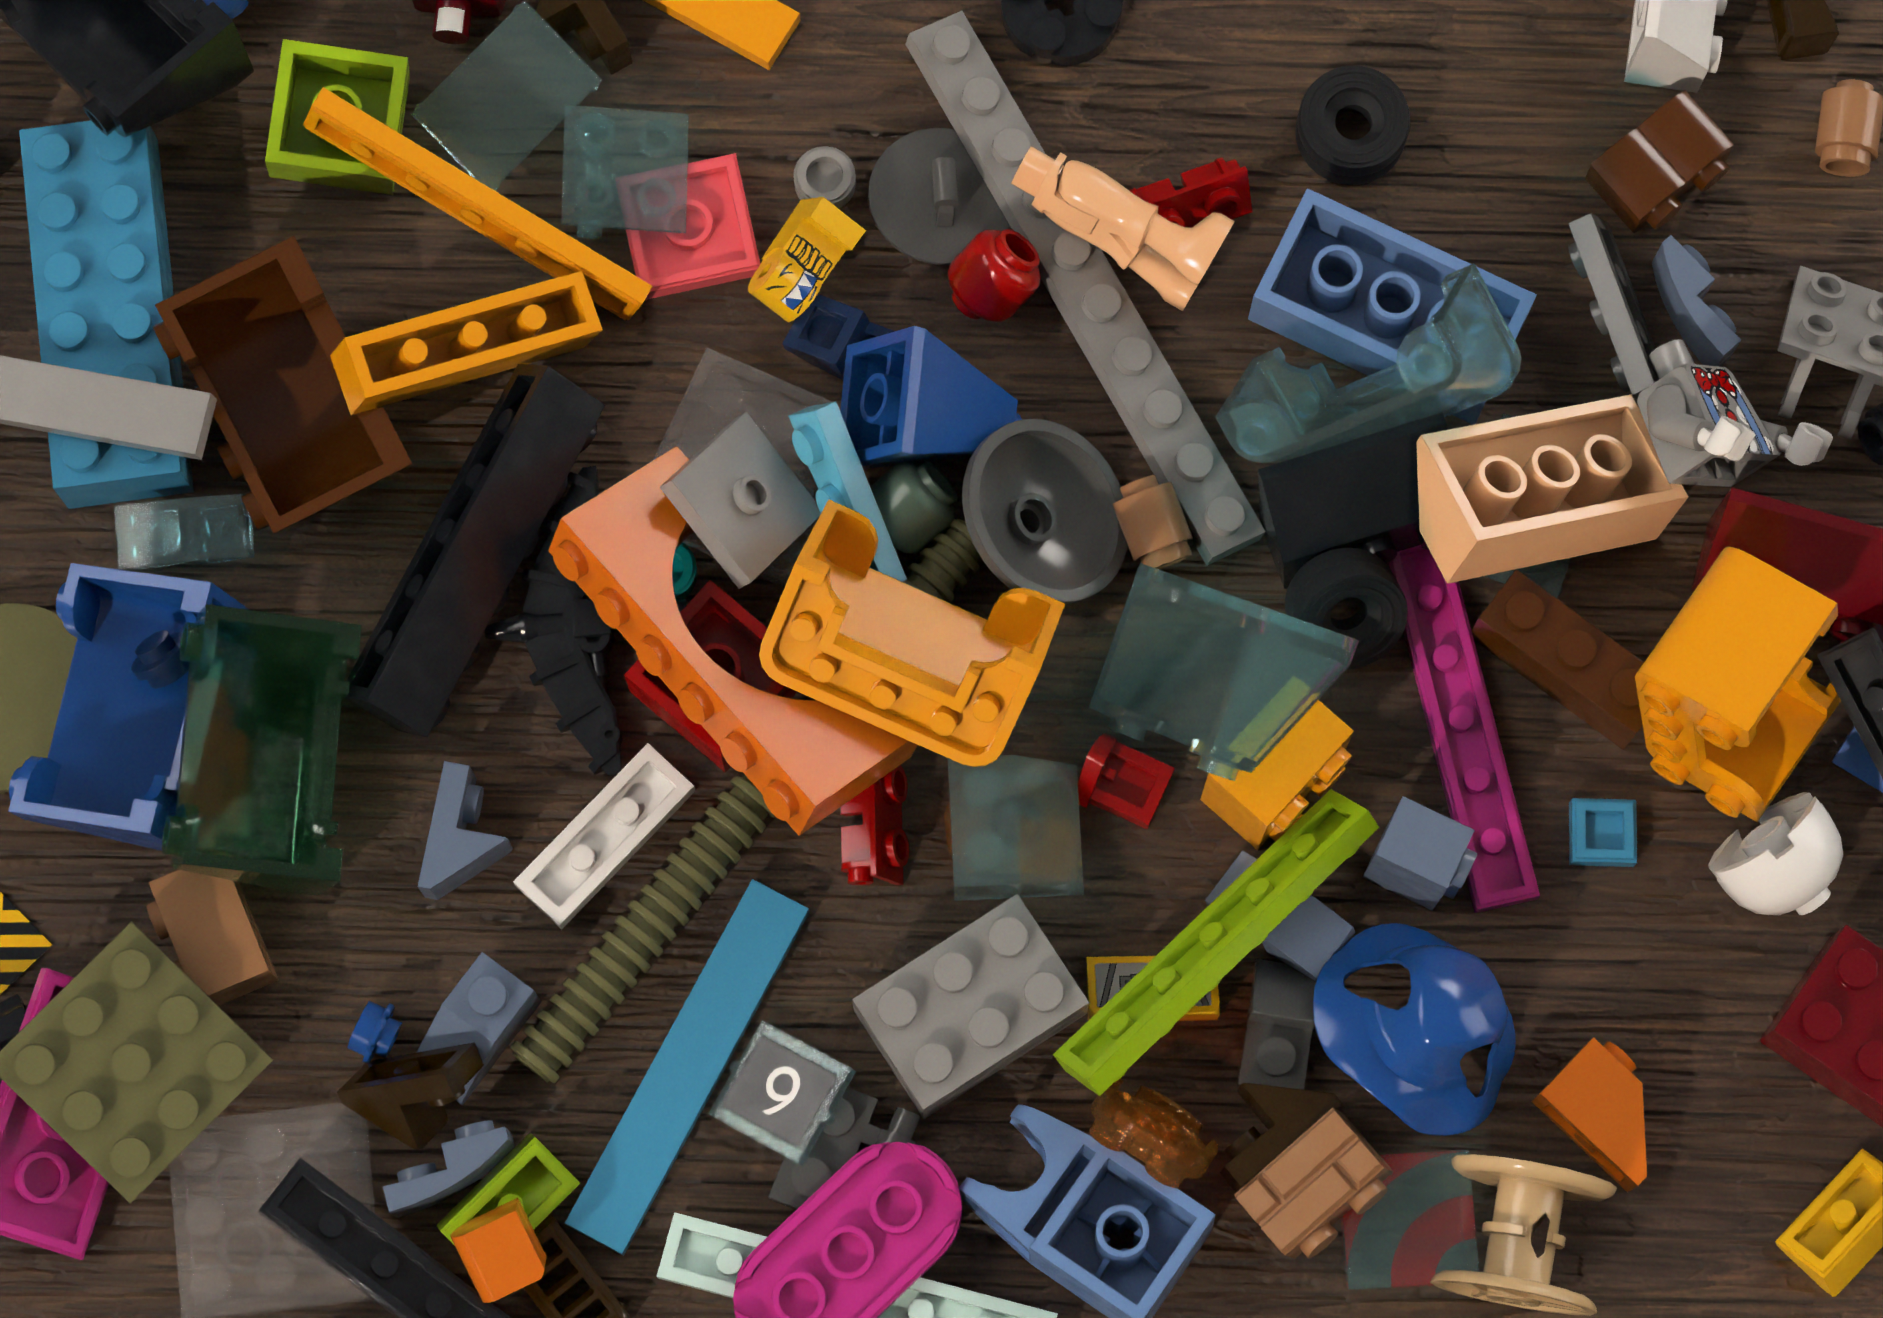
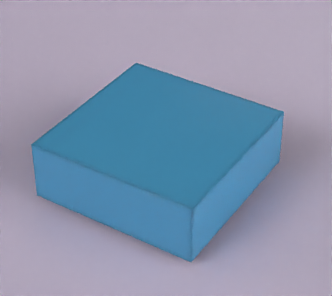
[1569,798,1637,867]

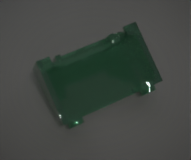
[162,604,362,896]

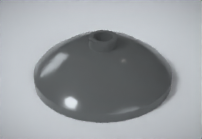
[962,419,1128,605]

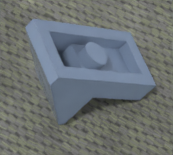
[417,761,513,900]

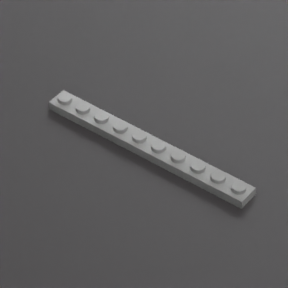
[905,11,1266,566]

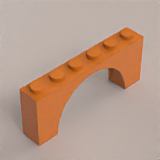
[548,446,918,836]

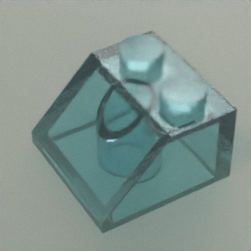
[948,755,1084,901]

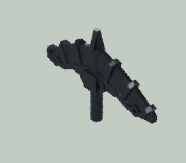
[485,466,687,777]

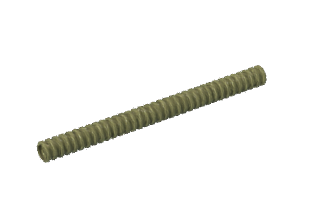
[510,518,982,1084]

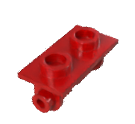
[1129,157,1252,227]
[841,765,909,886]

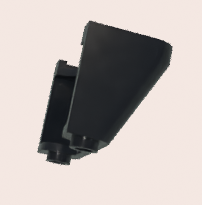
[0,0,254,137]

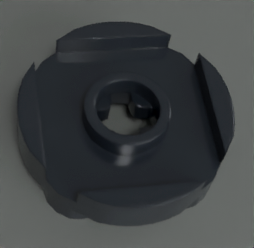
[1001,0,1123,66]

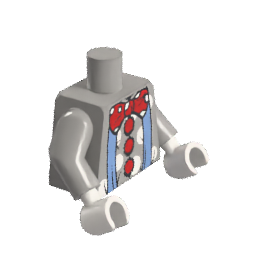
[1637,339,1833,487]

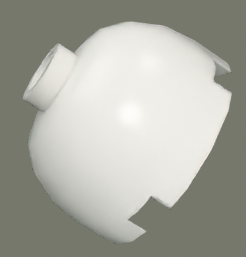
[1708,792,1843,915]

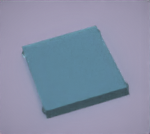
[411,0,603,190]

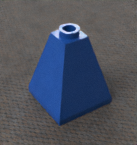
[840,326,1022,469]

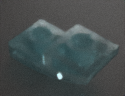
[114,494,255,570]

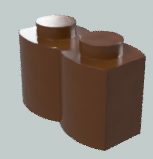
[1585,90,1734,233]

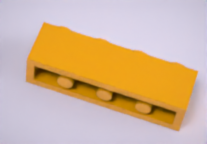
[330,271,603,415]

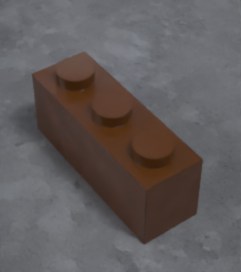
[1472,569,1644,750]

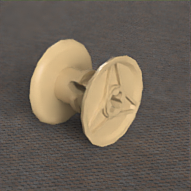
[1430,1154,1617,1316]

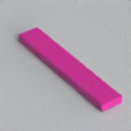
[1387,545,1540,913]

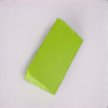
[437,1133,580,1246]

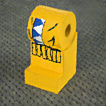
[748,197,866,323]

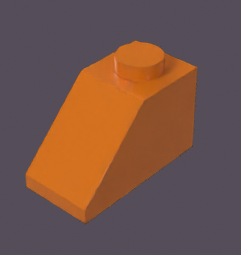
[1531,1037,1647,1192]

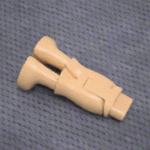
[1011,146,1235,311]

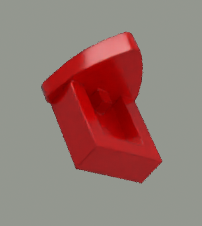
[1074,733,1175,830]

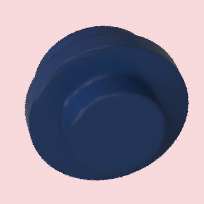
[131,630,195,689]

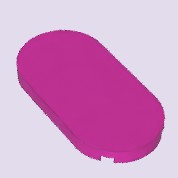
[733,1142,962,1318]

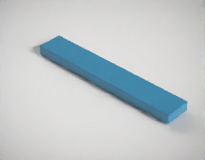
[565,879,810,1256]

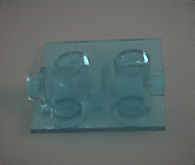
[561,105,689,239]

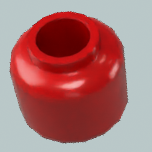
[948,229,1041,322]

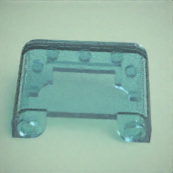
[1215,263,1522,464]
[1089,563,1359,781]

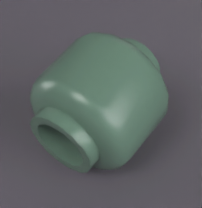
[870,461,958,554]

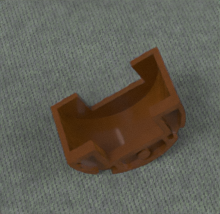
[152,236,412,534]

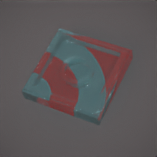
[1341,1150,1479,1291]

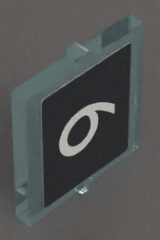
[709,1020,856,1166]

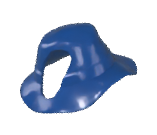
[1313,923,1516,1136]

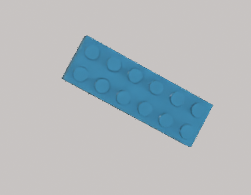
[19,120,194,509]

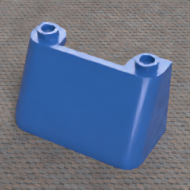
[8,563,256,856]

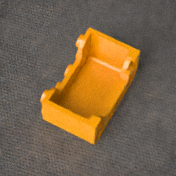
[1635,547,1841,823]

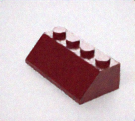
[1691,487,1883,642]

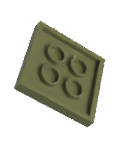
[0,921,273,1204]

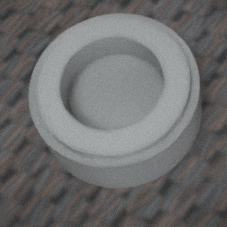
[794,146,856,209]

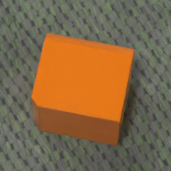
[450,1198,546,1303]

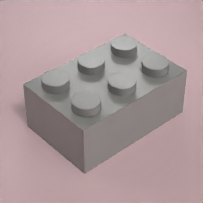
[852,894,1089,1119]

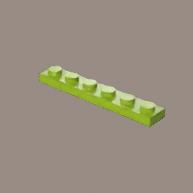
[1053,789,1379,1096]

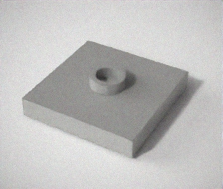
[660,412,821,589]

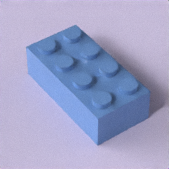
[1248,188,1537,425]

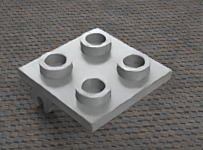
[1777,266,1883,440]

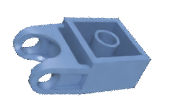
[959,1104,1216,1318]

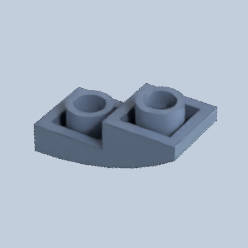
[1652,235,1741,367]
[1205,850,1356,981]
[383,1120,515,1218]

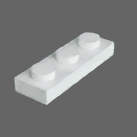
[513,743,696,930]

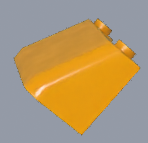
[759,499,1065,767]

